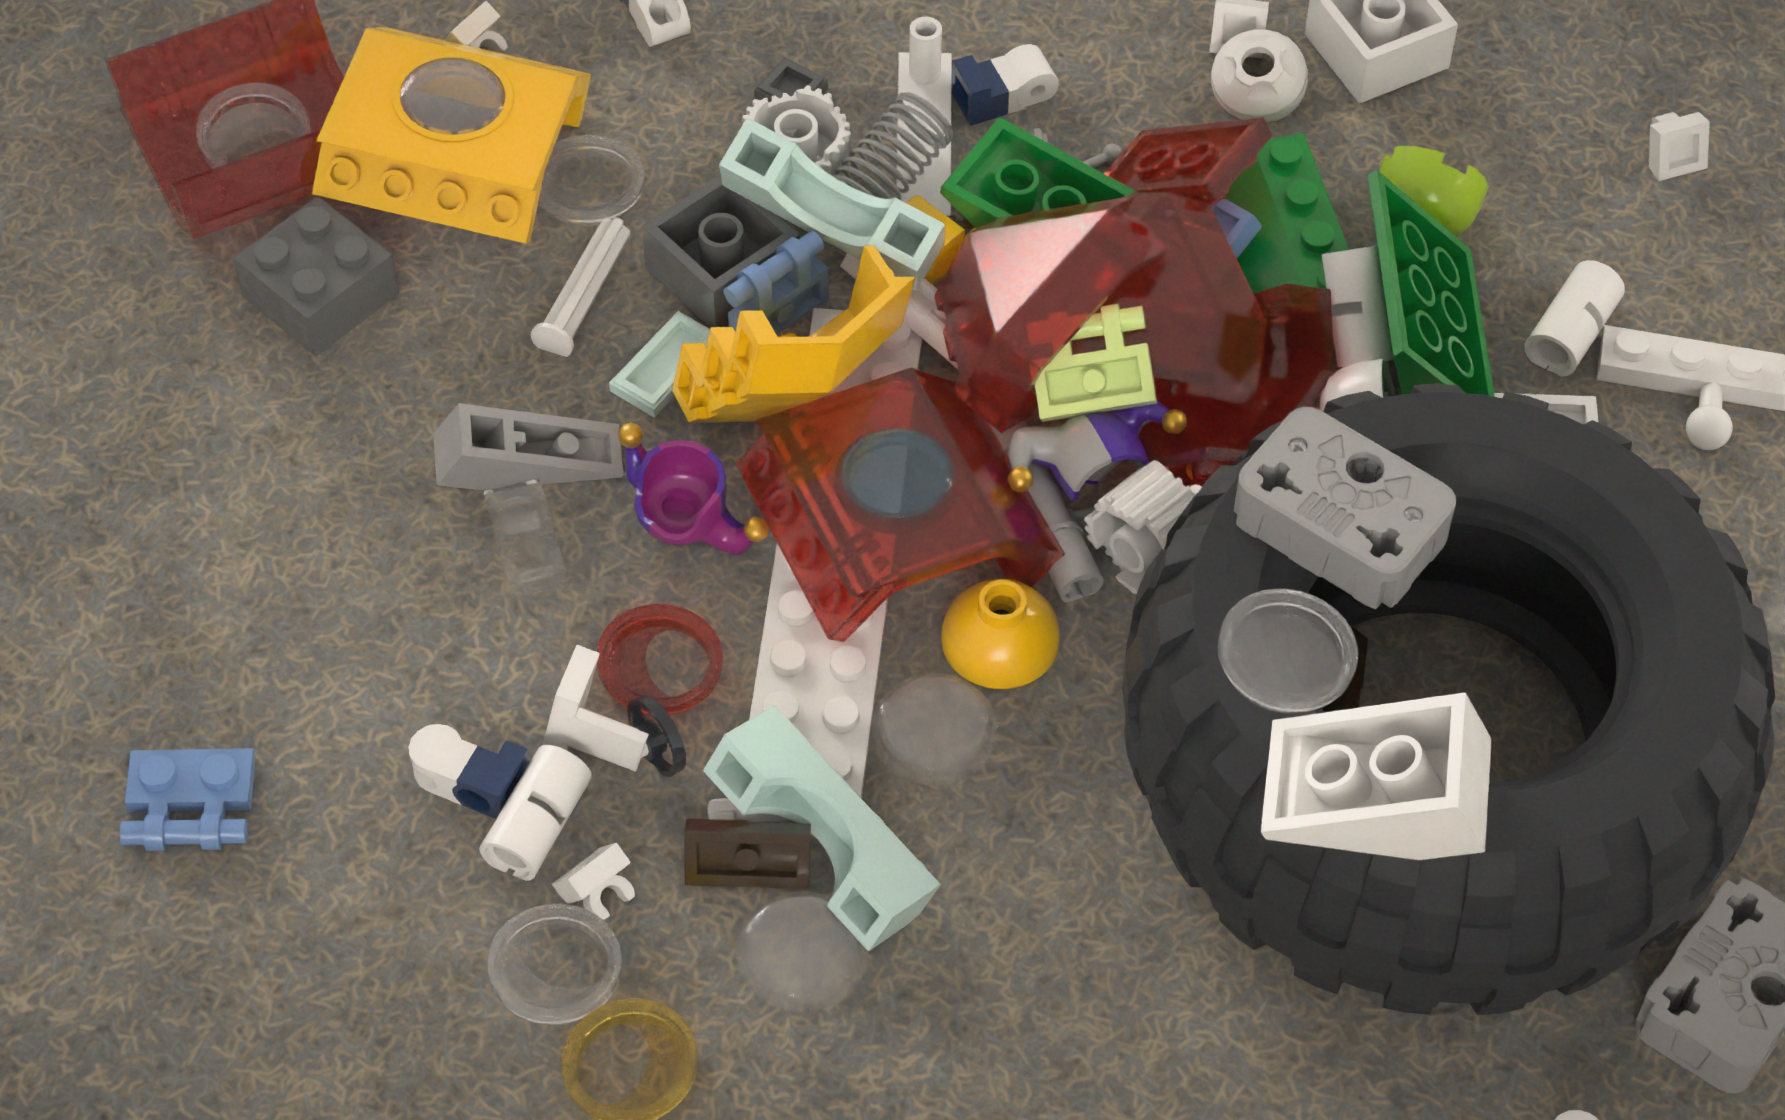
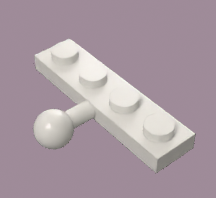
[1596,325,1785,450]

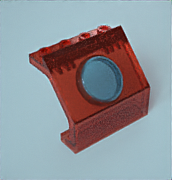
[735,367,1065,642]

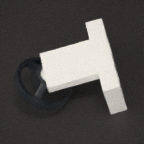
[542,645,686,777]

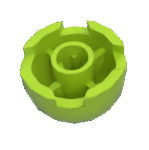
[1378,146,1488,237]

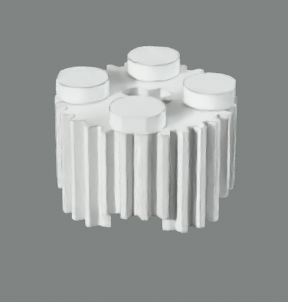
[742,85,851,184]
[1084,460,1202,594]

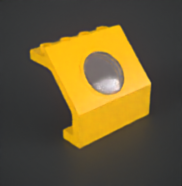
[312,27,591,244]

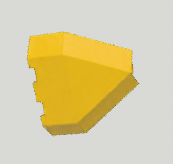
[672,246,915,423]

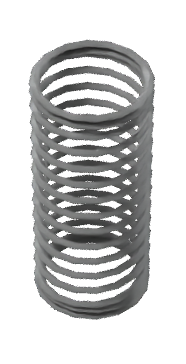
[823,92,954,256]

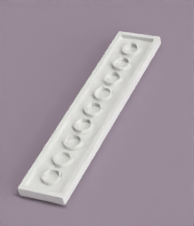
[749,308,923,799]

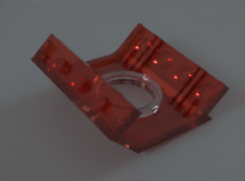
[105,0,344,239]

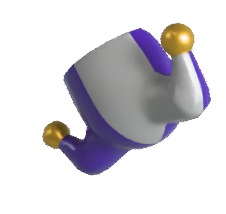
[1008,400,1187,501]

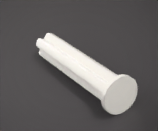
[531,217,630,357]

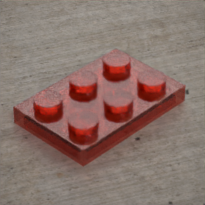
[1104,117,1273,210]

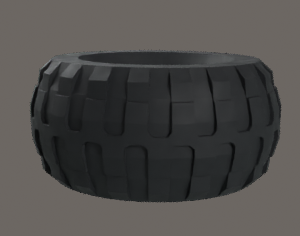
[1122,384,1776,1015]

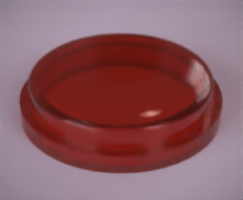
[597,604,723,716]

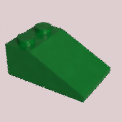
[940,117,1140,305]

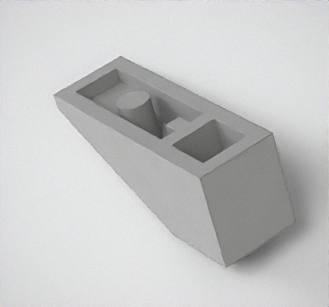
[433,403,623,490]

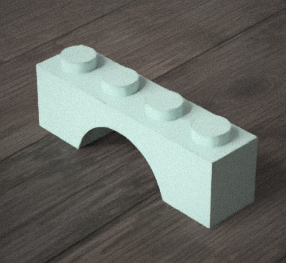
[719,117,945,291]
[703,705,941,952]

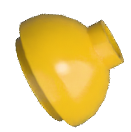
[941,579,1060,689]

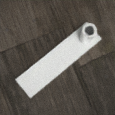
[896,17,951,216]

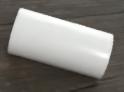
[1322,246,1394,367]
[1525,261,1625,377]
[479,745,592,881]

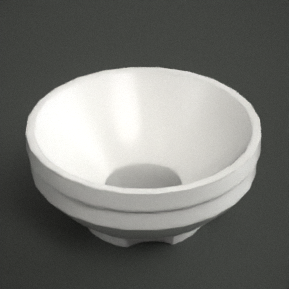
[1211,29,1308,122]

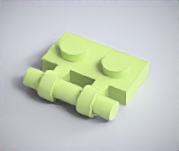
[1027,304,1157,422]

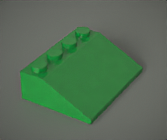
[1142,133,1349,367]
[1368,170,1495,397]

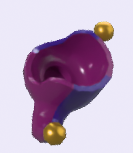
[618,422,769,555]

